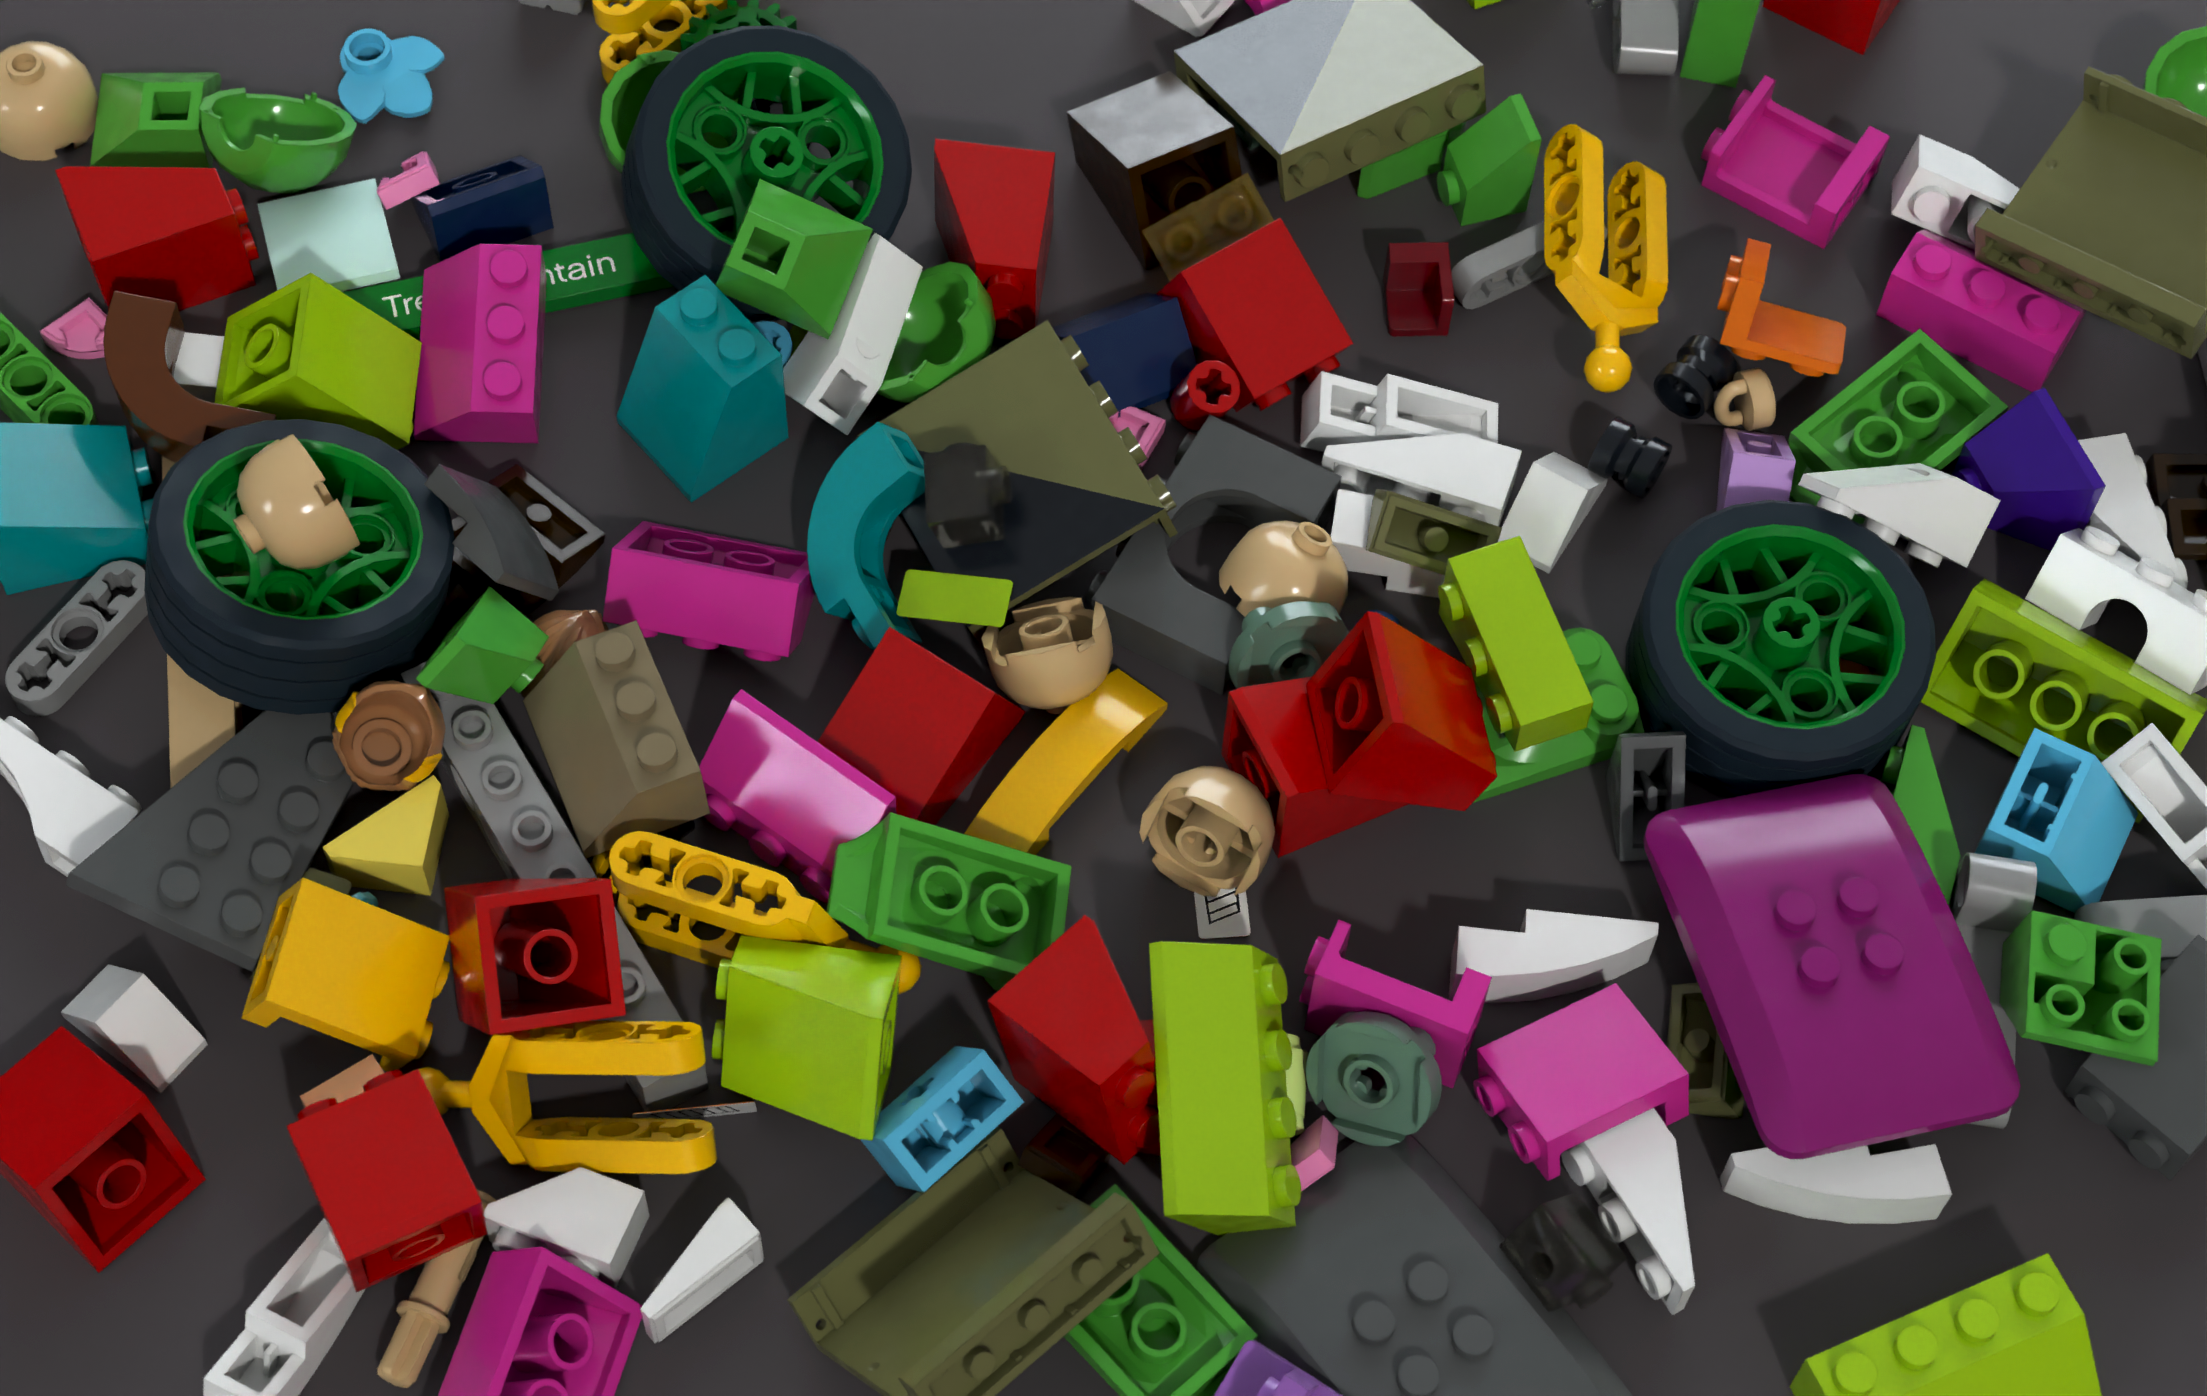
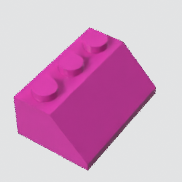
[1876,229,2087,392]
[414,244,547,443]
[602,521,815,662]
[699,689,897,903]
[438,1246,643,1396]

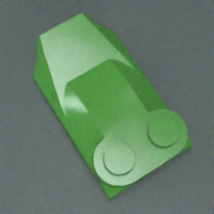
[1789,328,2008,524]
[1473,627,1644,803]
[826,812,1072,991]
[1064,1184,1258,1396]

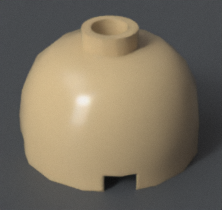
[0,41,99,161]
[233,434,360,570]
[1219,521,1348,617]
[981,597,1113,714]
[1139,765,1275,897]

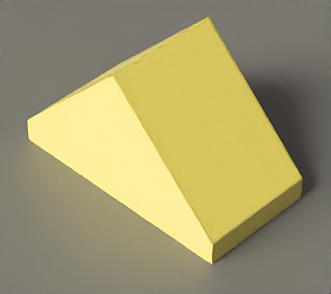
[323,775,449,896]

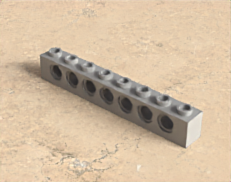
[401,661,709,1112]

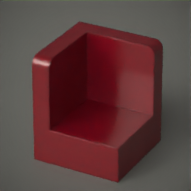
[1383,242,1454,337]

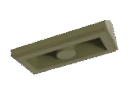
[1366,489,1502,576]
[1667,983,1744,1119]

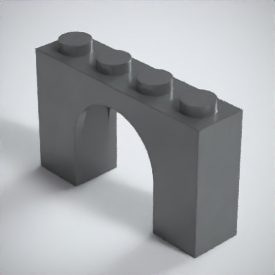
[1086,415,1342,696]

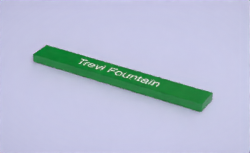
[343,231,726,340]

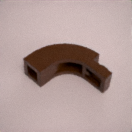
[103,291,277,463]

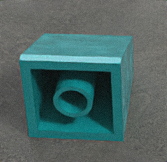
[616,275,789,503]
[0,422,154,595]

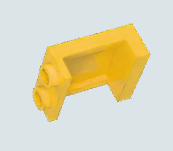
[241,877,450,1072]

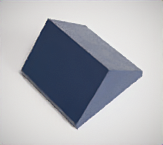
[411,156,554,262]
[1053,293,1197,417]

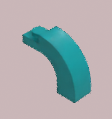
[807,421,937,650]

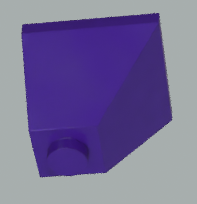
[1952,388,2106,551]

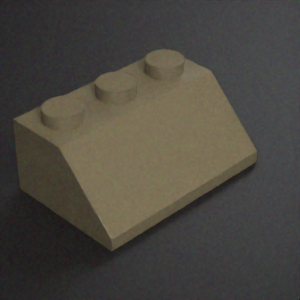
[523,620,710,858]

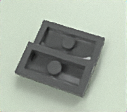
[424,464,559,601]

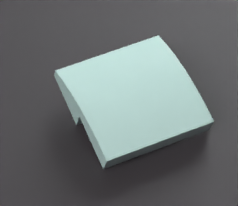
[258,178,401,292]

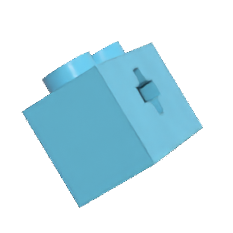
[860,1046,1024,1193]

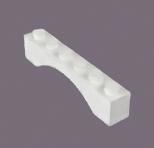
[0,716,142,877]

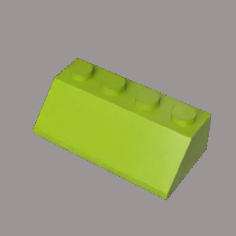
[1921,578,2207,823]
[1149,941,1301,1236]
[1789,1253,2102,1396]

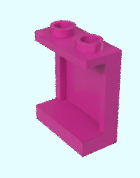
[1701,75,1890,249]
[1299,920,1492,1089]
[1473,983,1689,1181]

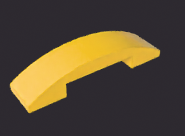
[964,668,1168,855]

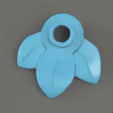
[338,29,445,124]

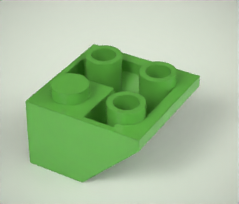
[90,72,221,168]
[715,179,873,339]
[1999,910,2161,1066]

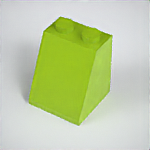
[214,273,422,450]
[712,935,902,1141]

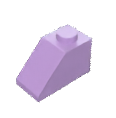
[1716,428,1796,512]

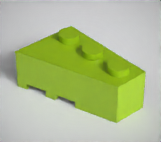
[1438,535,1594,752]

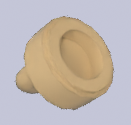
[1714,367,1776,431]

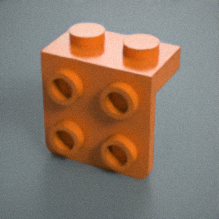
[1717,238,1846,377]

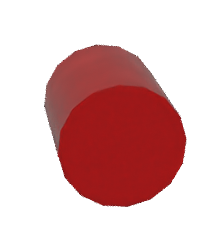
[1170,360,1240,430]

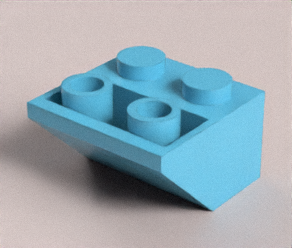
[1974,728,2138,913]

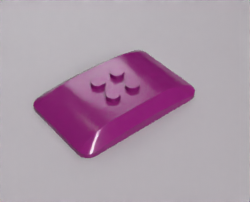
[1643,774,2021,1159]

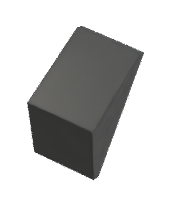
[1605,731,1686,861]

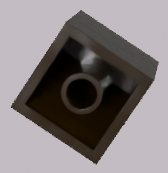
[1067,71,1251,270]

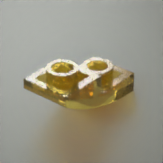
[1142,173,1274,281]

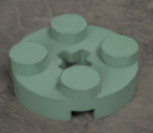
[1228,601,1349,689]
[1306,1011,1442,1146]

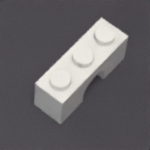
[2025,526,2207,695]

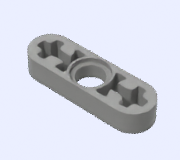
[1451,221,1608,309]
[5,560,148,716]

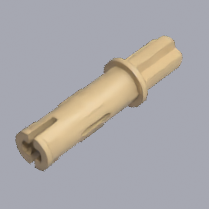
[377,1190,497,1388]

